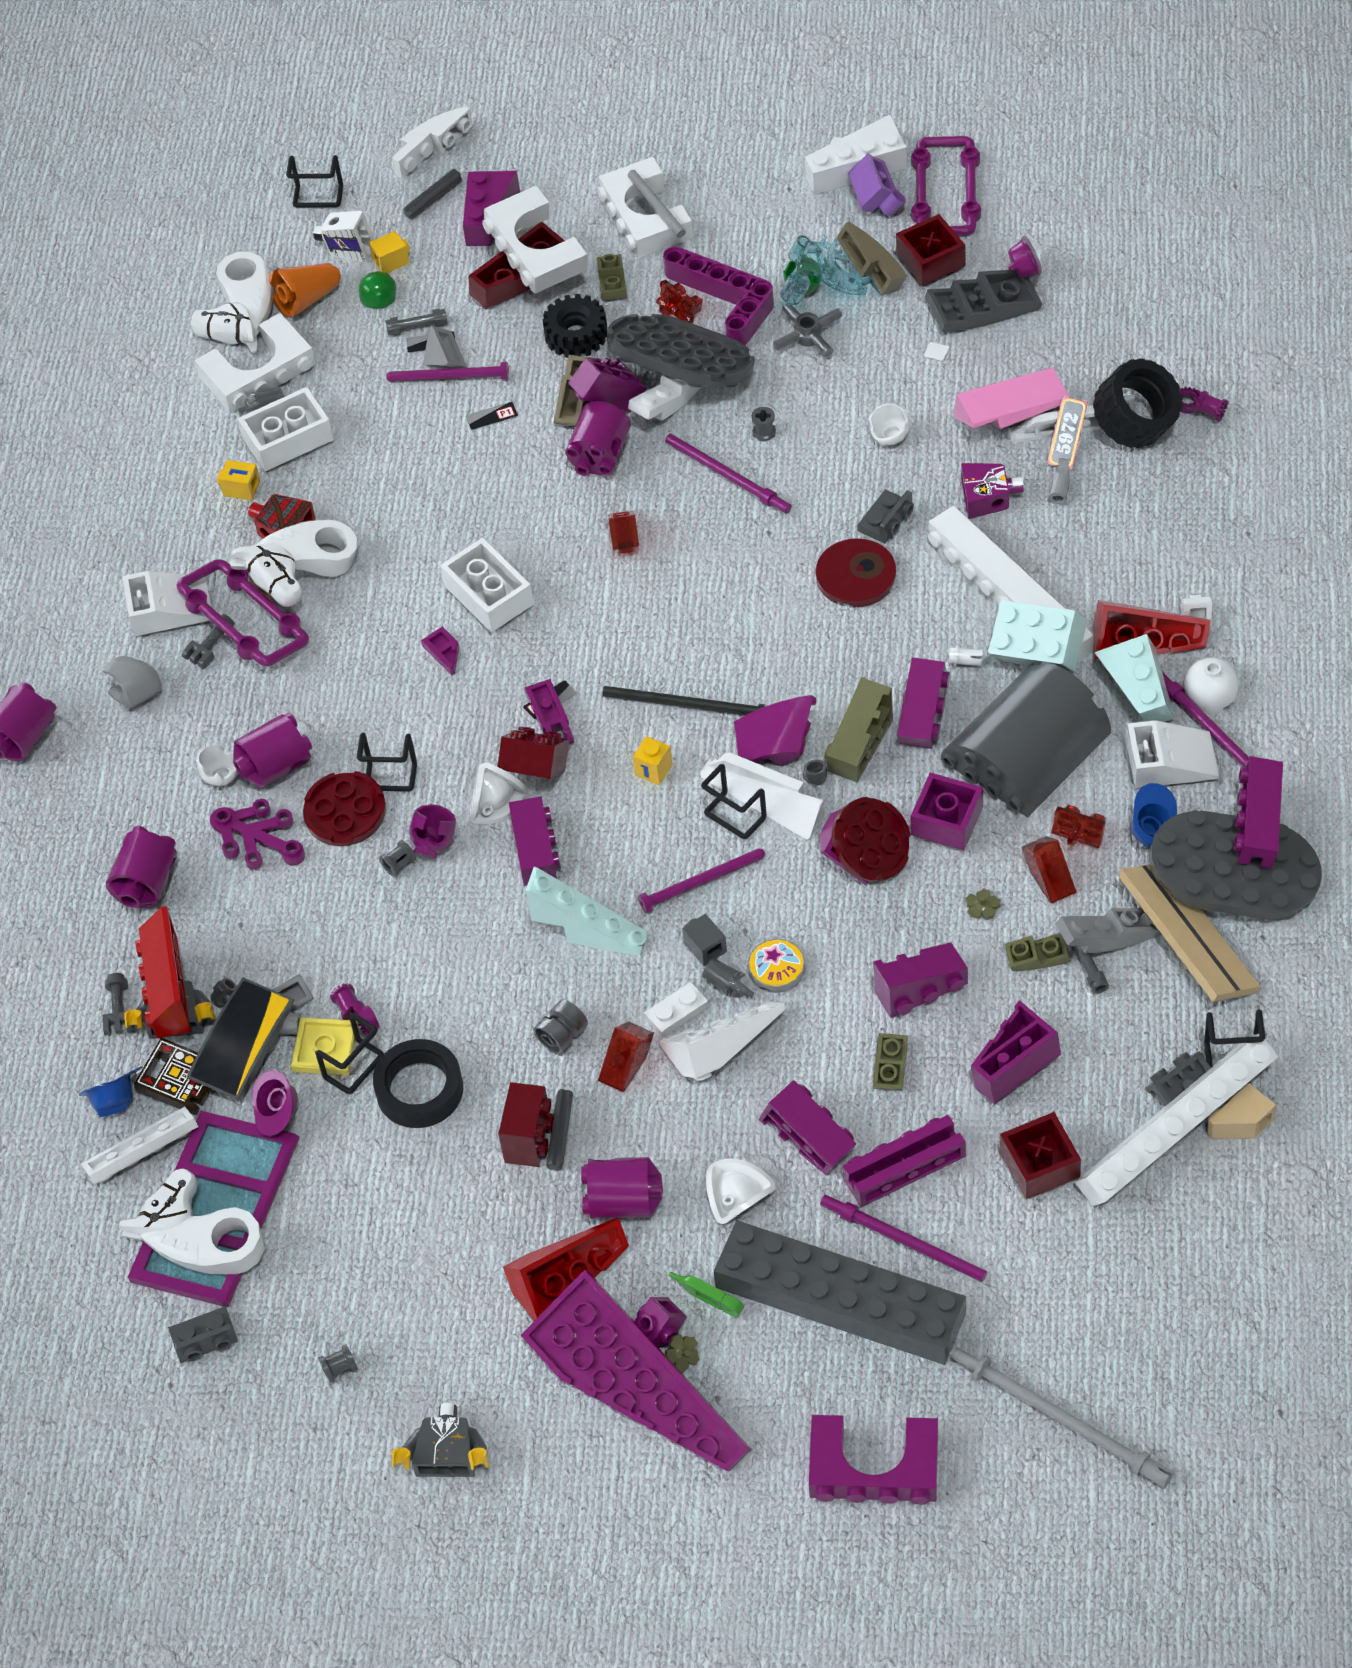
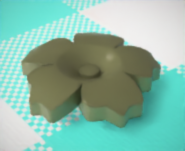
[966,888,1000,920]
[665,1334,700,1372]

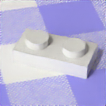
[644,982,709,1038]

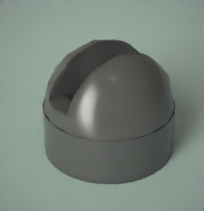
[804,759,827,784]

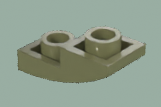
[597,254,627,301]
[1005,933,1071,971]
[873,1033,908,1091]

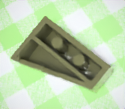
[824,677,893,783]

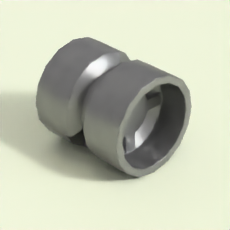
[533,999,588,1054]

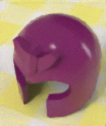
[409,804,456,859]

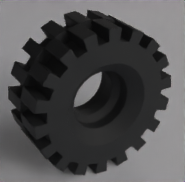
[542,294,608,358]

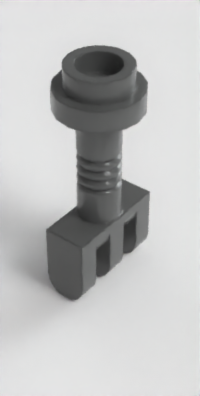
[182,614,235,669]
[103,973,134,1036]

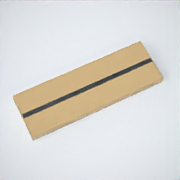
[1118,864,1260,1002]

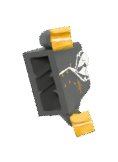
[124,980,215,1039]
[392,1403,489,1477]

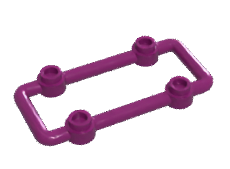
[911,136,981,236]
[176,559,309,666]

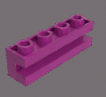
[1234,756,1283,869]
[843,1115,966,1208]

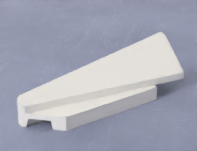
[1008,393,1135,444]

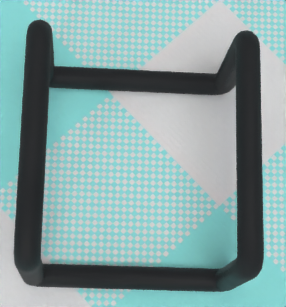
[286,155,343,208]
[357,733,417,791]
[701,764,767,839]
[1204,1009,1265,1068]
[315,1012,384,1094]

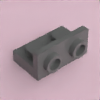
[857,489,914,544]
[1145,1051,1211,1106]
[168,1306,238,1363]

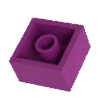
[910,772,983,851]

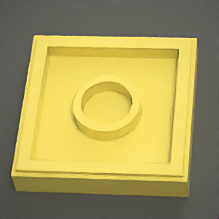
[291,1017,358,1076]

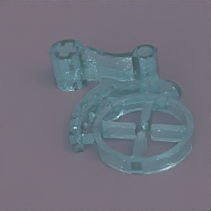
[780,235,873,305]

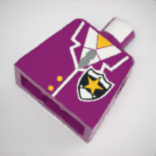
[961,463,1024,519]

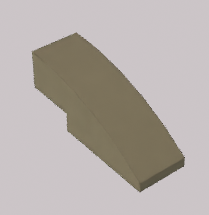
[837,222,908,295]
[553,355,592,426]

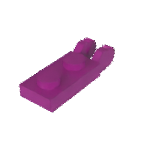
[524,679,574,744]

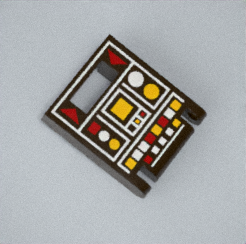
[134,1038,212,1115]

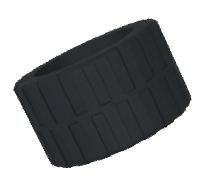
[1093,358,1183,448]

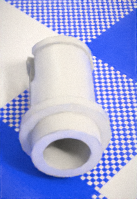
[948,645,983,667]

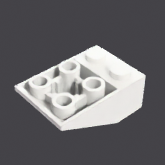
[122,571,211,636]
[1126,720,1219,788]

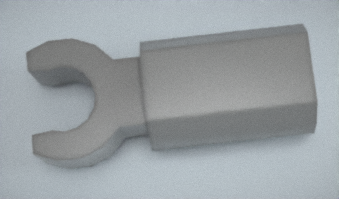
[1049,458,1070,504]

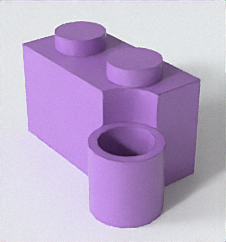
[848,153,906,217]

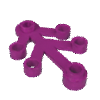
[210,799,305,869]

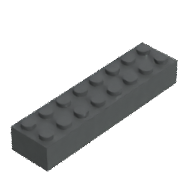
[714,1220,966,1365]

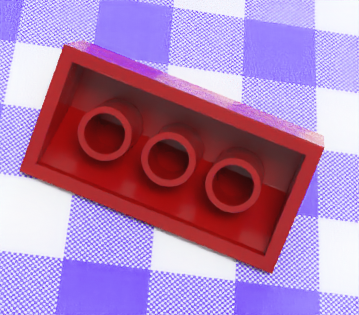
[135,906,191,1039]

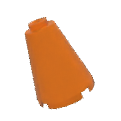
[269,263,341,318]

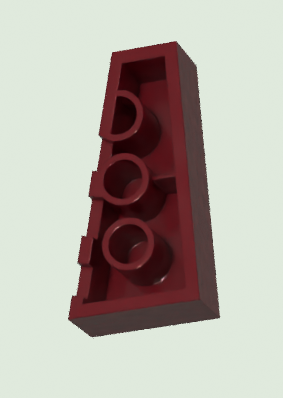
[468,222,565,309]

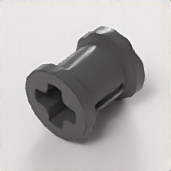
[751,407,776,442]
[379,840,416,877]
[318,1344,358,1382]

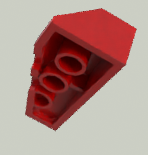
[1093,600,1211,659]
[503,1218,629,1321]

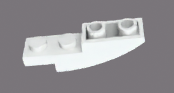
[392,107,473,179]
[628,374,701,421]

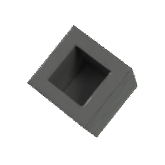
[682,913,727,966]

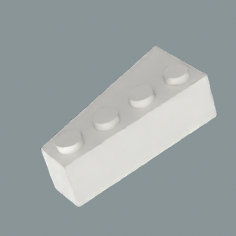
[805,115,907,195]

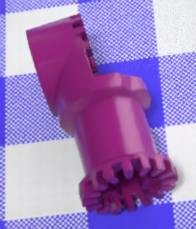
[1180,386,1229,421]
[330,983,380,1035]

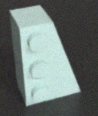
[1095,634,1175,722]

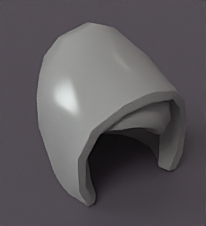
[103,656,161,709]

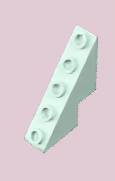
[526,867,647,956]

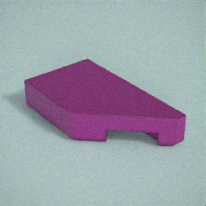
[421,626,459,675]

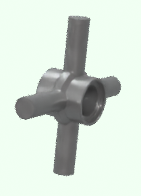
[773,302,842,357]

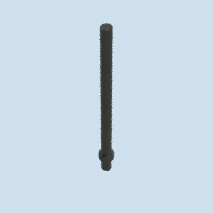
[602,686,765,715]

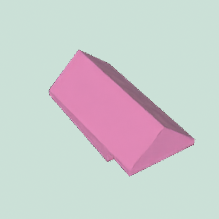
[953,367,1070,429]

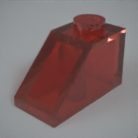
[607,510,639,554]
[1021,836,1077,903]
[598,1022,654,1092]

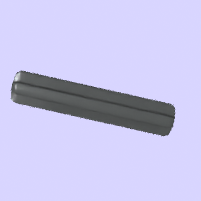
[403,169,462,219]
[546,1089,573,1171]

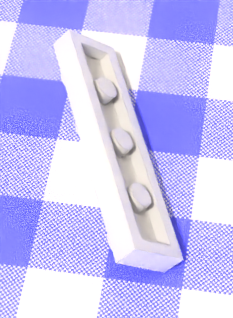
[81,1107,198,1185]

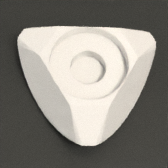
[469,762,527,824]
[706,1158,776,1224]

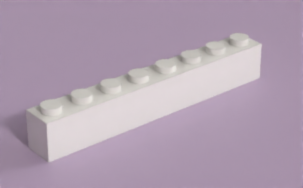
[928,506,1094,661]
[1075,1034,1279,1206]

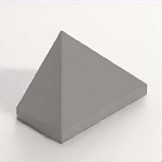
[423,326,467,369]

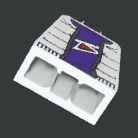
[313,211,374,263]

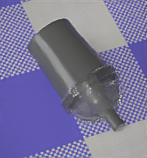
[238,386,285,414]
[702,958,754,998]

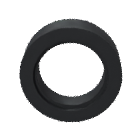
[373,1039,463,1128]

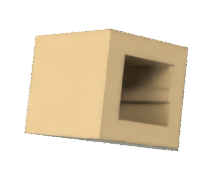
[1207,1083,1276,1139]

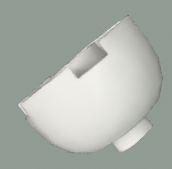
[1183,657,1239,713]

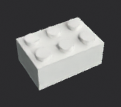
[237,387,334,472]
[440,538,534,633]

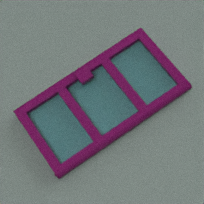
[128,1111,299,1307]

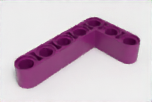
[663,247,774,345]

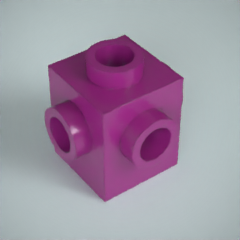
[635,1297,687,1346]

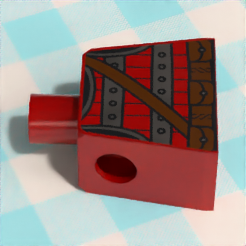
[248,494,316,538]

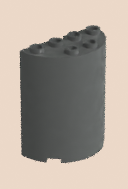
[940,662,1111,818]

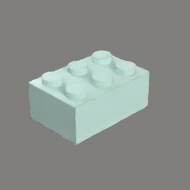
[988,600,1088,672]

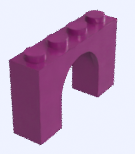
[808,1415,938,1505]

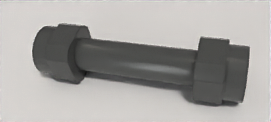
[385,308,448,335]
[1071,946,1109,994]

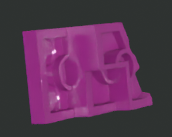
[734,695,816,766]

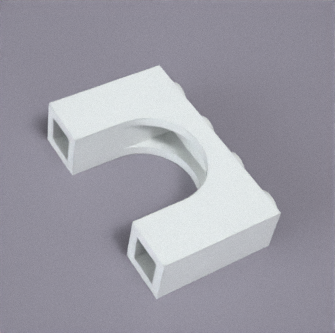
[597,157,693,258]
[482,185,587,294]
[194,313,316,413]

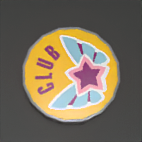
[748,939,806,993]

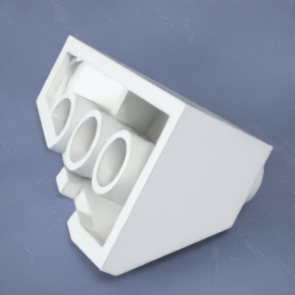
[659,1002,786,1081]

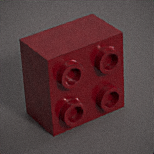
[896,214,966,286]
[497,727,569,779]
[498,1082,554,1167]
[1000,1112,1081,1199]

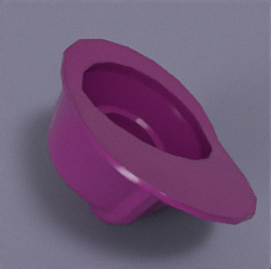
[1007,236,1042,278]
[251,1070,298,1137]

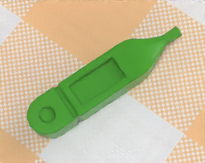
[669,1272,744,1317]

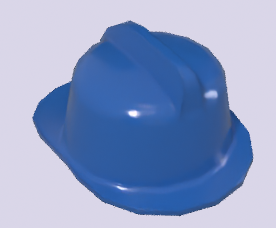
[1131,783,1177,848]
[79,1066,143,1117]

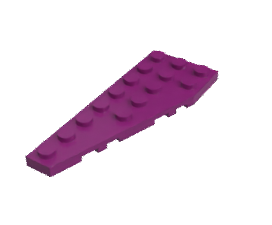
[521,1270,752,1471]

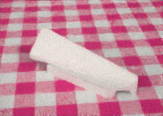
[701,752,824,840]

